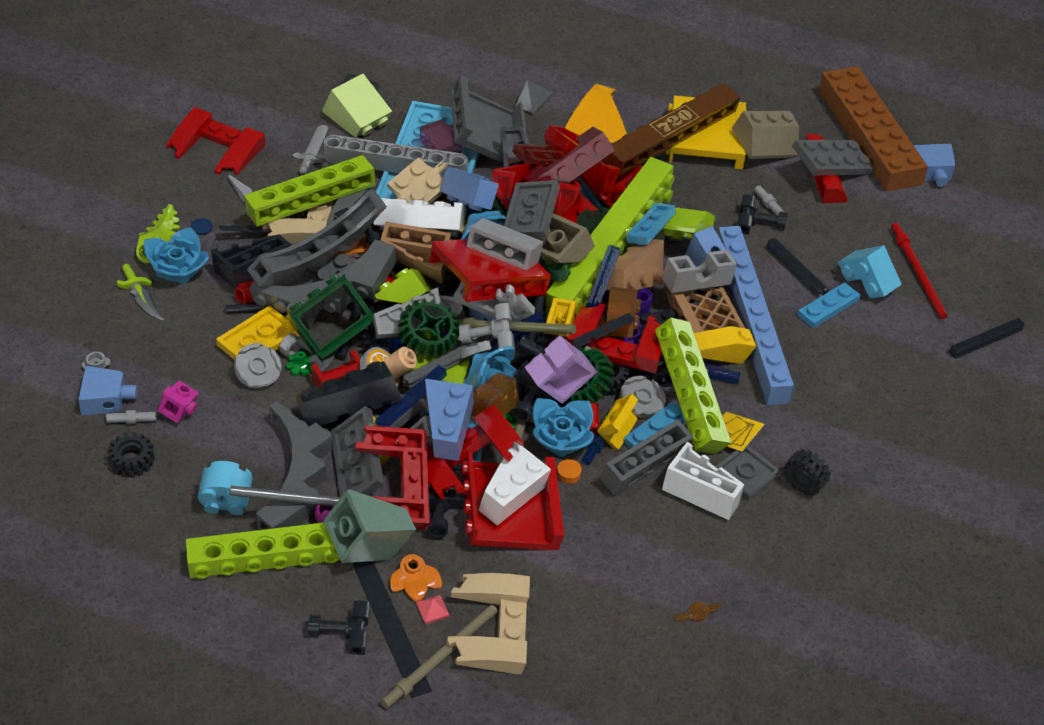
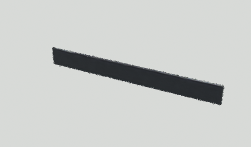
[352,561,432,698]

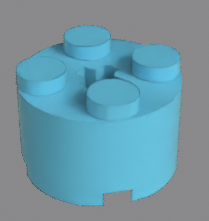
[198,461,253,515]

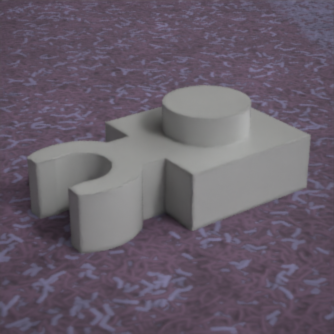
[496,284,535,322]

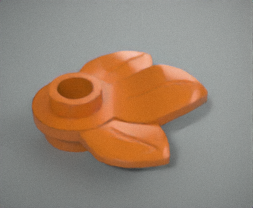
[390,554,442,602]

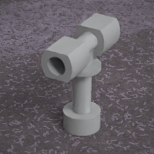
[459,303,515,351]

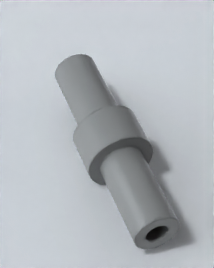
[754,185,784,215]
[106,410,157,425]

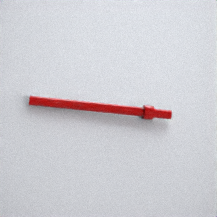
[891,223,948,319]

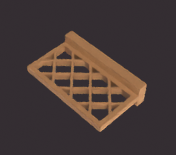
[664,282,745,333]

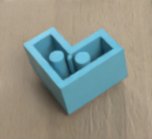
[838,245,902,298]

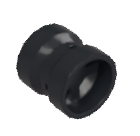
[650,356,673,388]

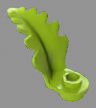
[136,204,180,263]

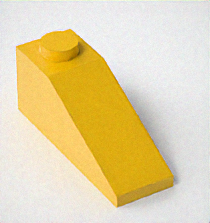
[694,326,756,364]

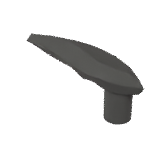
[309,348,339,373]

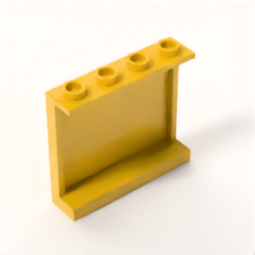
[666,95,746,170]

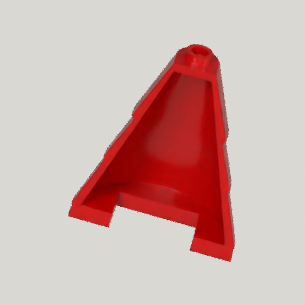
[544,125,643,208]
[493,163,581,216]

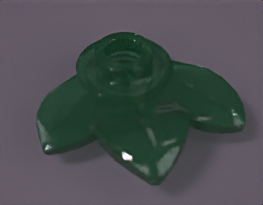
[541,262,574,282]

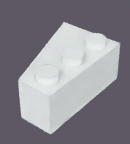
[479,442,551,525]
[662,442,744,520]

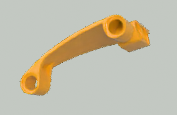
[565,83,627,143]

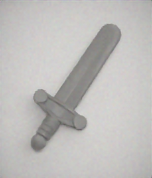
[293,125,328,175]

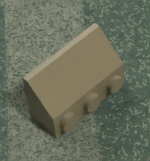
[732,111,799,159]
[535,213,595,263]

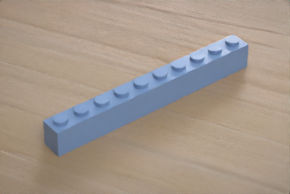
[717,226,794,405]

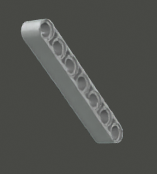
[324,135,467,179]

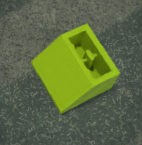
[660,208,715,242]
[375,268,433,303]

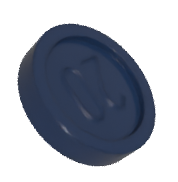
[191,218,213,235]

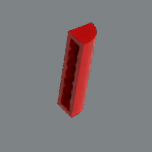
[806,134,847,204]

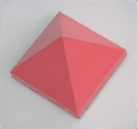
[416,595,449,624]

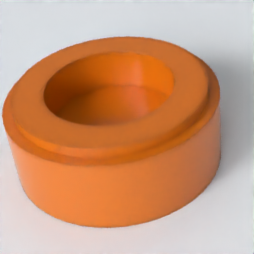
[557,459,582,484]

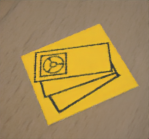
[722,412,765,451]

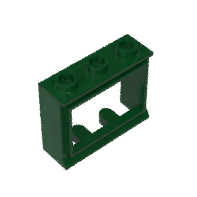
[285,274,374,360]

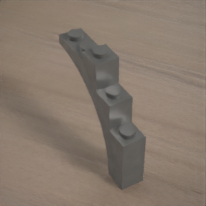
[247,190,387,287]
[250,239,398,329]
[256,401,333,530]

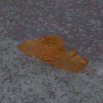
[673,602,722,621]

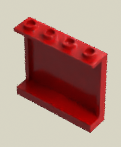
[429,239,551,302]
[461,451,564,550]

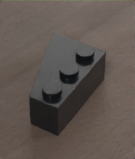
[210,234,291,290]

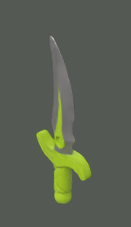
[117,264,164,320]

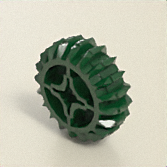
[397,297,460,360]
[565,346,615,404]

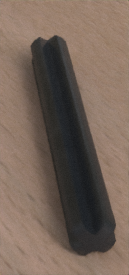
[767,238,828,297]
[949,318,1025,358]

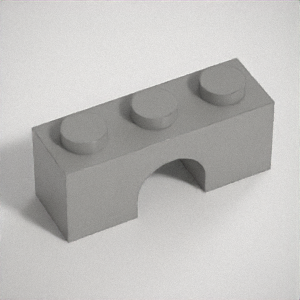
[662,250,737,293]

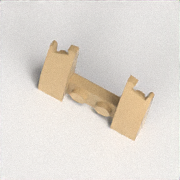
[262,200,334,244]
[447,573,530,674]

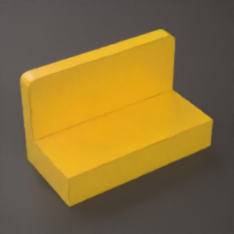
[597,394,638,450]

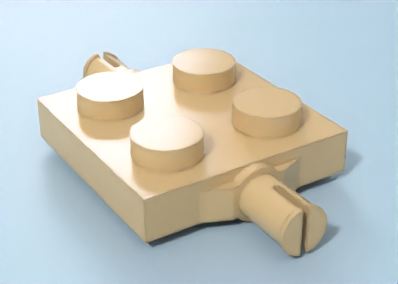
[387,157,447,205]

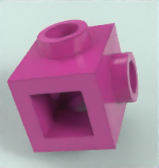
[158,381,199,423]

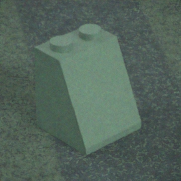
[323,490,416,563]

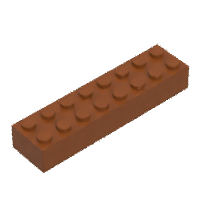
[819,66,928,192]

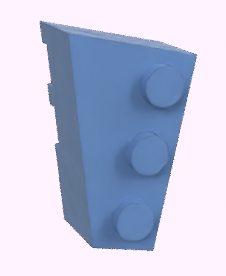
[440,166,499,211]
[425,379,474,461]

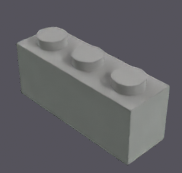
[467,218,543,271]

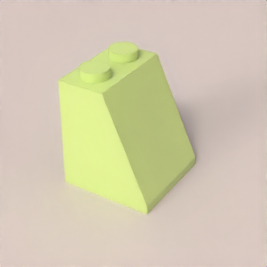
[322,74,392,138]

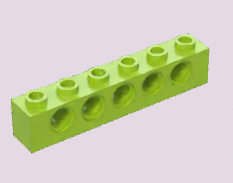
[244,155,376,227]
[655,317,731,454]
[186,523,340,579]

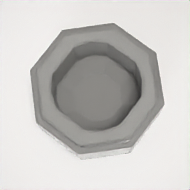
[279,333,302,357]

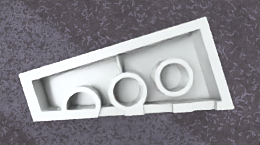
[374,198,467,238]

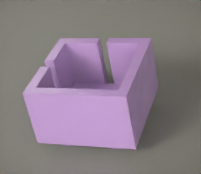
[525,336,597,404]

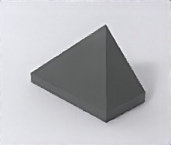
[515,80,553,116]

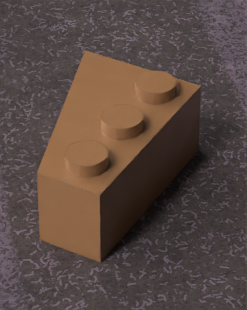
[380,222,452,284]
[602,239,664,292]

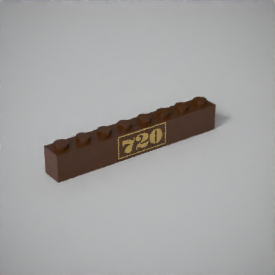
[602,83,741,177]

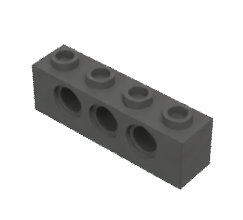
[599,419,693,496]

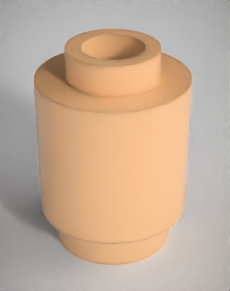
[384,347,417,378]

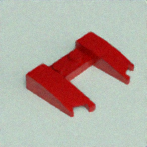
[166,107,266,175]
[567,304,663,373]
[427,404,524,499]
[354,426,429,530]

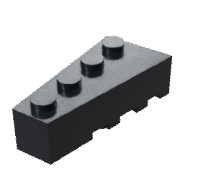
[295,361,402,427]

